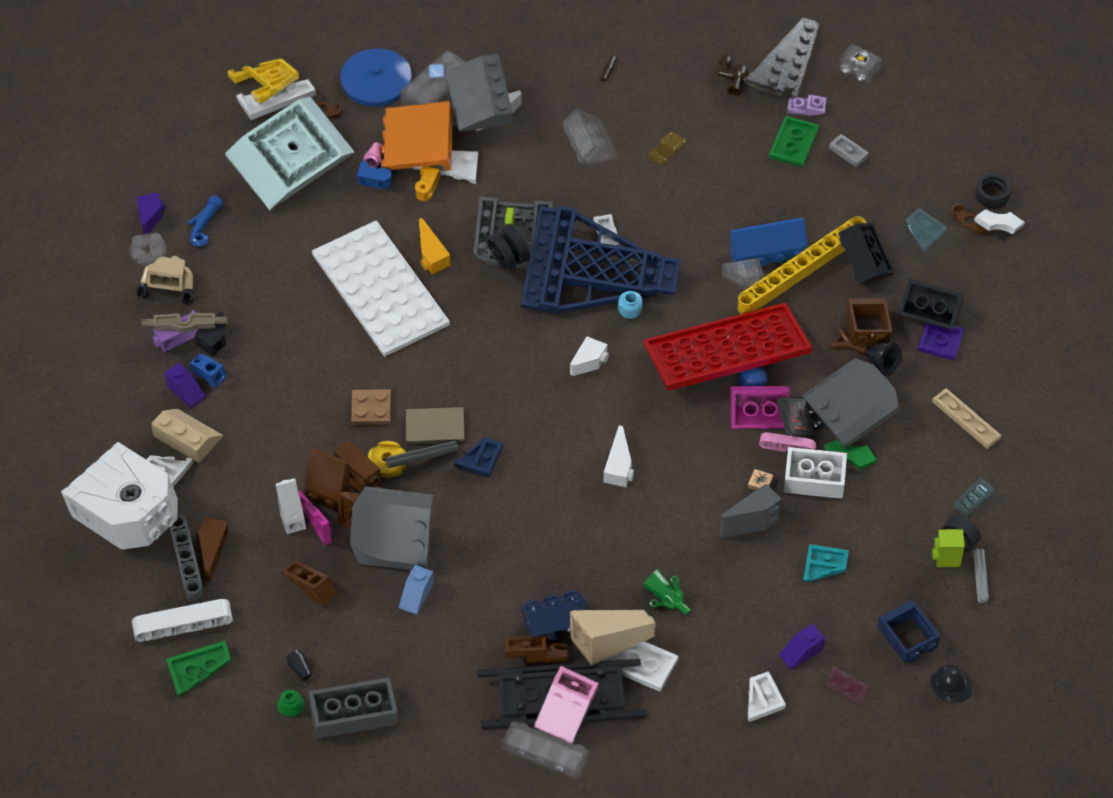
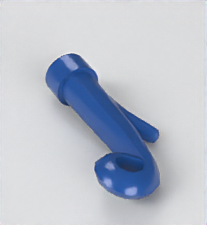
[188,195,224,247]

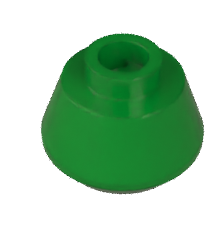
[277,690,305,717]

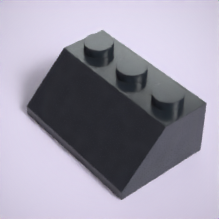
[838,223,895,284]
[898,279,964,330]

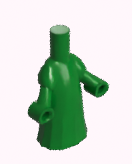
[643,569,691,616]

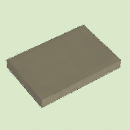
[406,407,465,445]

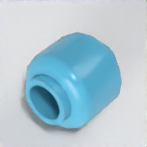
[618,291,643,319]

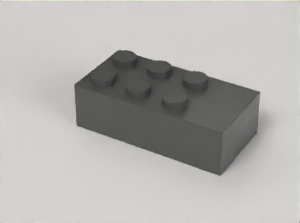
[309,677,398,739]

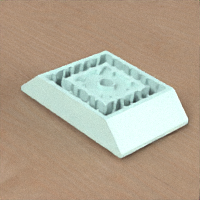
[225,97,355,210]

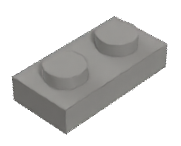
[829,134,869,167]

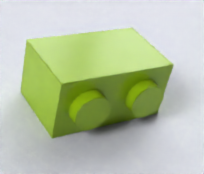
[932,530,965,567]

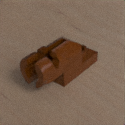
[505,635,568,666]

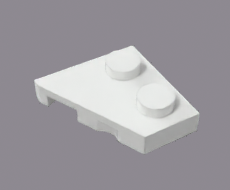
[748,671,786,722]

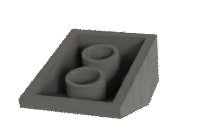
[719,484,782,538]

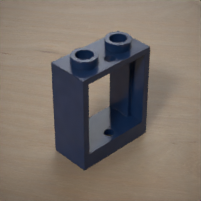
[878,600,940,664]

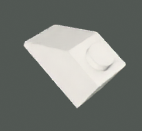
[570,337,609,376]

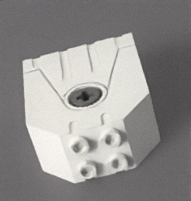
[61,442,178,550]

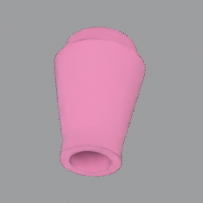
[364,142,382,168]

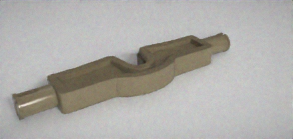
[141,313,228,333]

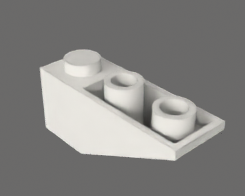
[276,478,306,534]

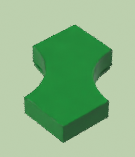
[823,440,877,470]

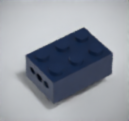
[520,590,588,642]

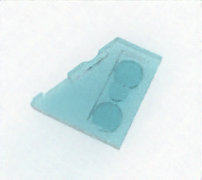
[906,208,947,252]

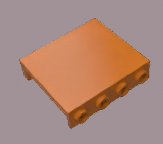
[381,101,453,171]

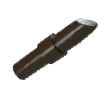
[600,55,616,82]

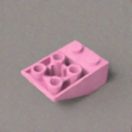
[534,666,598,744]

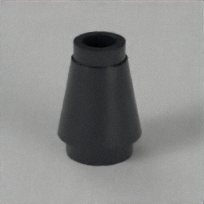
[286,650,313,681]

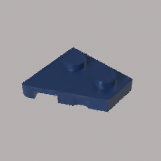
[454,437,503,477]

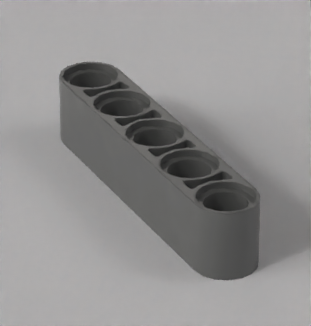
[170,513,204,603]

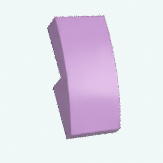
[787,95,826,116]

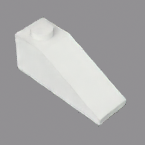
[604,426,634,487]

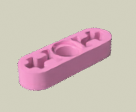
[759,432,816,452]

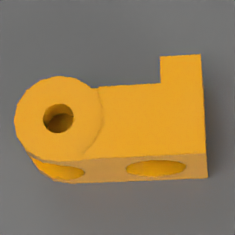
[415,166,441,201]

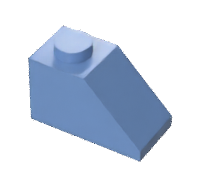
[399,565,434,615]

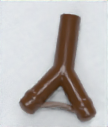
[829,328,868,356]

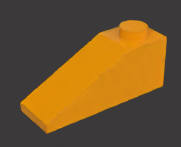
[419,218,451,275]

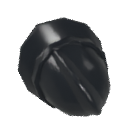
[865,342,902,376]
[930,664,972,703]

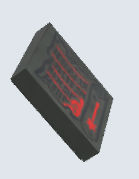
[777,397,815,437]

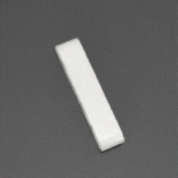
[132,599,233,642]

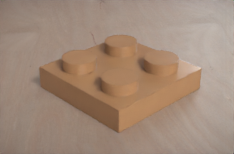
[351,389,391,425]

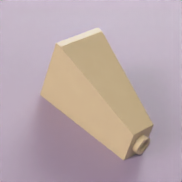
[570,610,656,665]

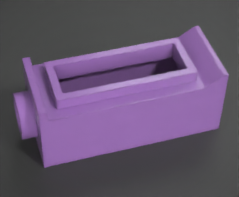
[152,310,199,352]

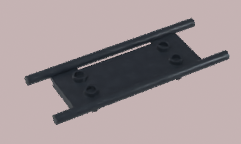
[477,658,646,729]

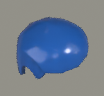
[738,366,768,386]

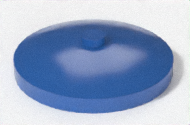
[341,49,411,106]

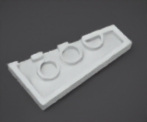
[236,80,316,120]

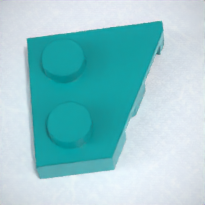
[803,544,849,582]

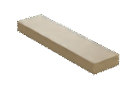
[932,388,1002,449]

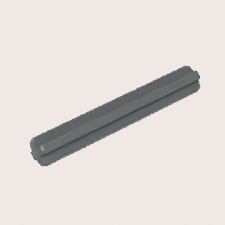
[386,441,459,468]

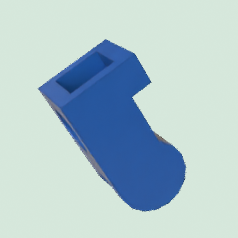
[357,161,392,189]
[189,354,227,388]

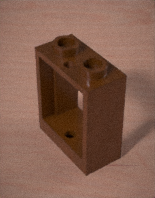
[845,298,892,345]
[334,440,382,494]

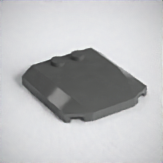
[473,197,553,268]
[801,358,900,449]
[350,487,434,570]

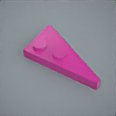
[298,490,333,545]

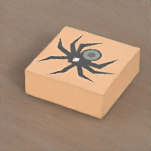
[748,469,773,490]

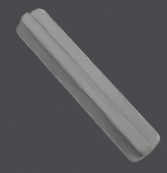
[973,549,989,603]

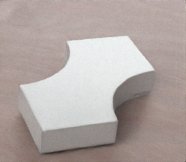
[974,209,1025,234]

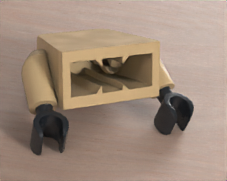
[136,256,193,304]

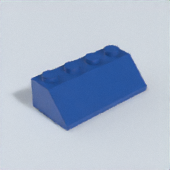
[729,218,808,270]

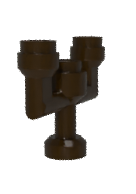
[717,55,766,96]

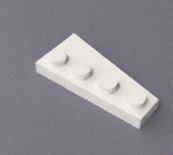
[413,151,478,183]

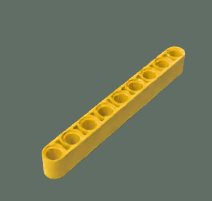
[737,217,866,314]

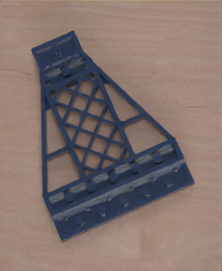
[520,206,681,314]

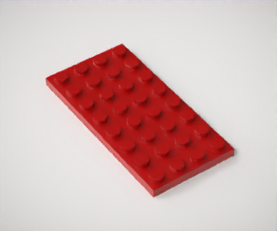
[643,303,812,391]

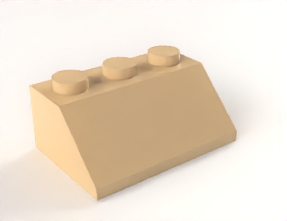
[151,409,223,463]

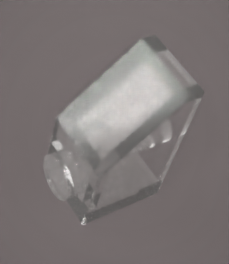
[722,258,764,289]

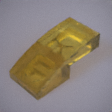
[648,131,686,166]

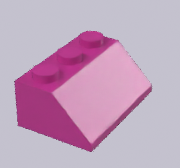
[730,386,790,428]

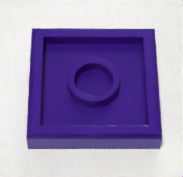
[918,323,965,361]

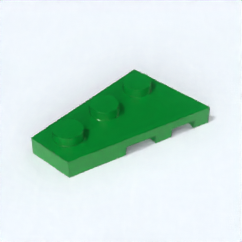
[166,641,231,698]

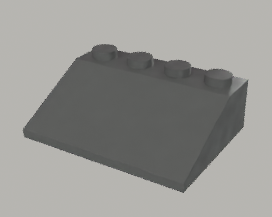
[445,54,513,132]

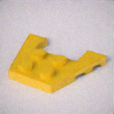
[227,58,299,104]

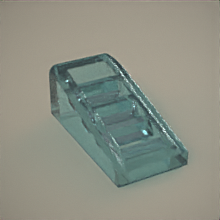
[952,477,995,518]

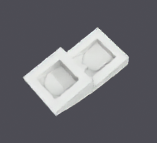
[593,214,620,246]

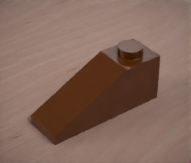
[197,517,229,581]
[281,560,338,606]

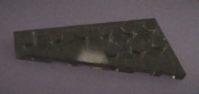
[745,18,820,100]

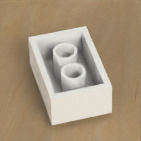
[784,447,847,498]

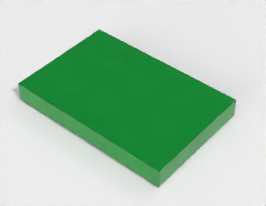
[768,116,819,168]

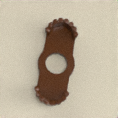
[305,97,343,119]
[951,203,988,235]

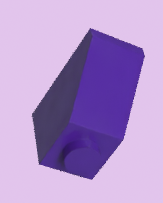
[137,193,165,235]
[164,363,206,408]
[779,624,825,670]

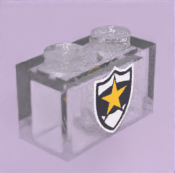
[839,44,882,83]

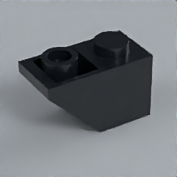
[195,311,226,357]

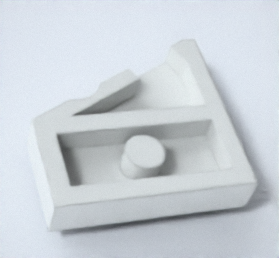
[146,455,193,487]

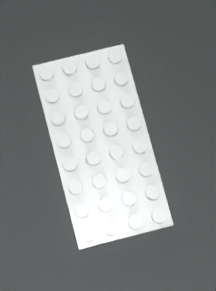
[312,221,450,357]

